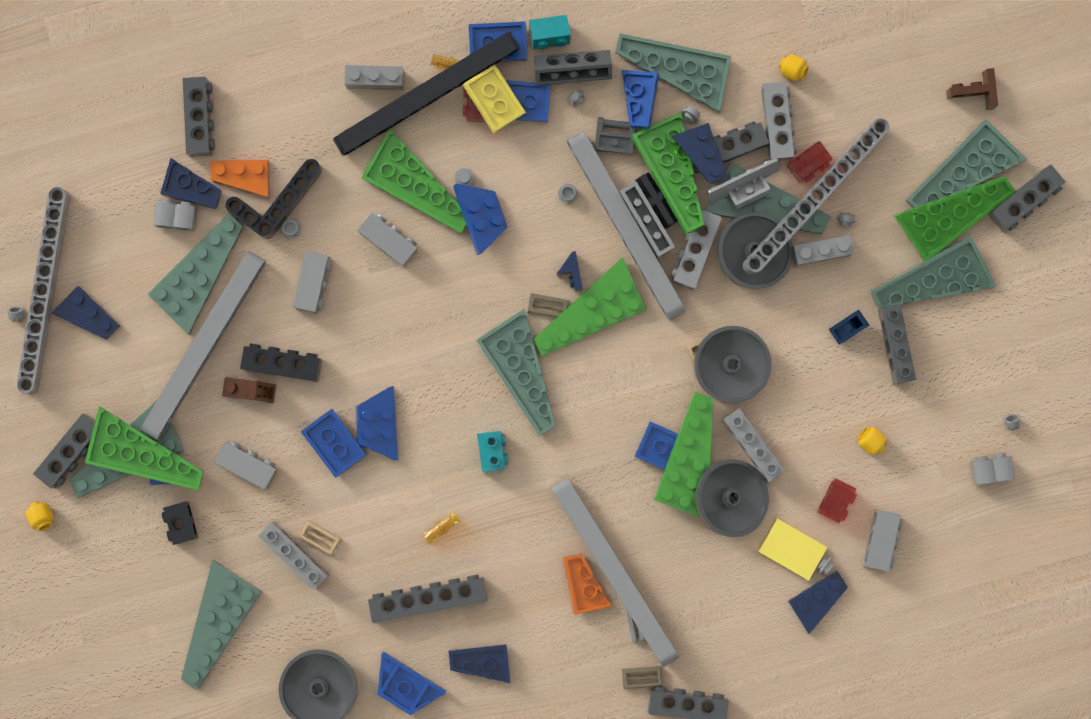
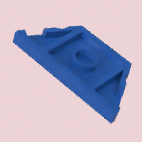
[453,184,507,255]
[356,386,398,460]
[377,651,447,715]

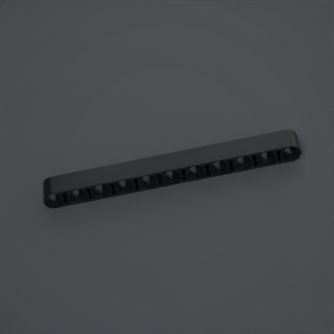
[333,32,520,156]

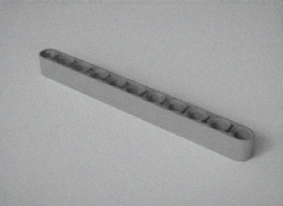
[743,118,889,275]
[566,131,686,320]
[17,187,70,394]
[140,251,266,441]
[551,478,679,667]

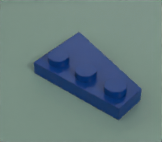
[621,70,659,129]

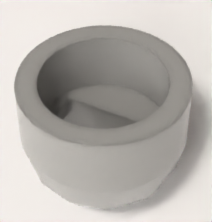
[8,307,24,322]
[1004,414,1021,431]

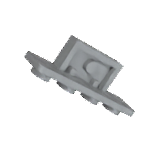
[708,158,780,209]

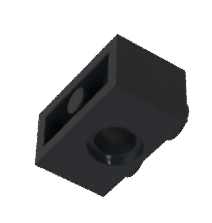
[162,501,199,545]

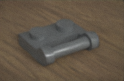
[595,117,635,155]

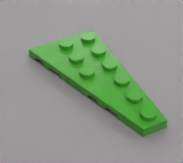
[631,112,704,235]
[361,128,466,234]
[893,176,1016,261]
[534,257,646,356]
[653,392,713,517]
[85,406,204,490]

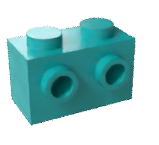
[529,15,571,50]
[477,431,509,472]

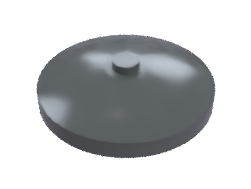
[717,212,793,289]
[694,326,771,403]
[695,459,769,537]
[279,649,357,719]

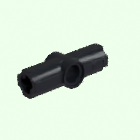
[635,172,678,229]

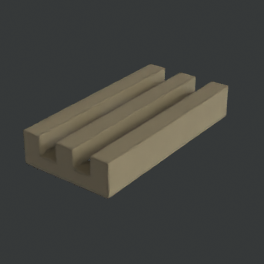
[528,293,568,318]
[622,666,662,689]

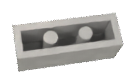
[345,65,404,90]
[357,213,418,268]
[793,235,854,267]
[293,251,332,314]
[214,440,278,490]
[863,509,903,572]

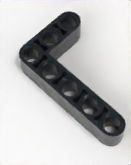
[225,159,322,239]

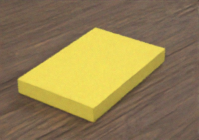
[463,64,526,134]
[758,518,828,581]

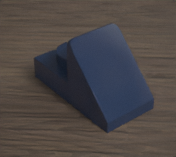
[556,251,583,292]
[829,310,870,345]

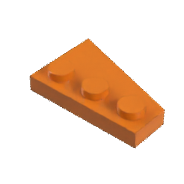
[210,160,269,198]
[562,553,612,615]

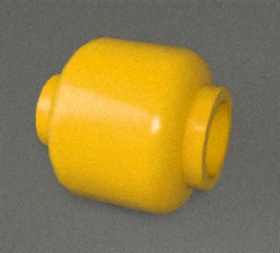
[779,54,809,82]
[858,427,887,455]
[25,501,54,531]

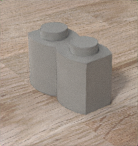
[154,199,197,231]
[971,453,1015,485]

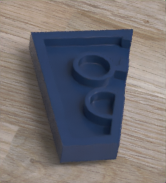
[672,123,728,184]
[160,158,222,209]
[52,286,120,340]
[788,570,848,634]
[449,644,510,683]

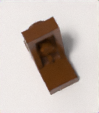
[946,68,998,110]
[222,377,276,403]

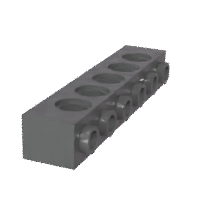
[368,575,487,623]

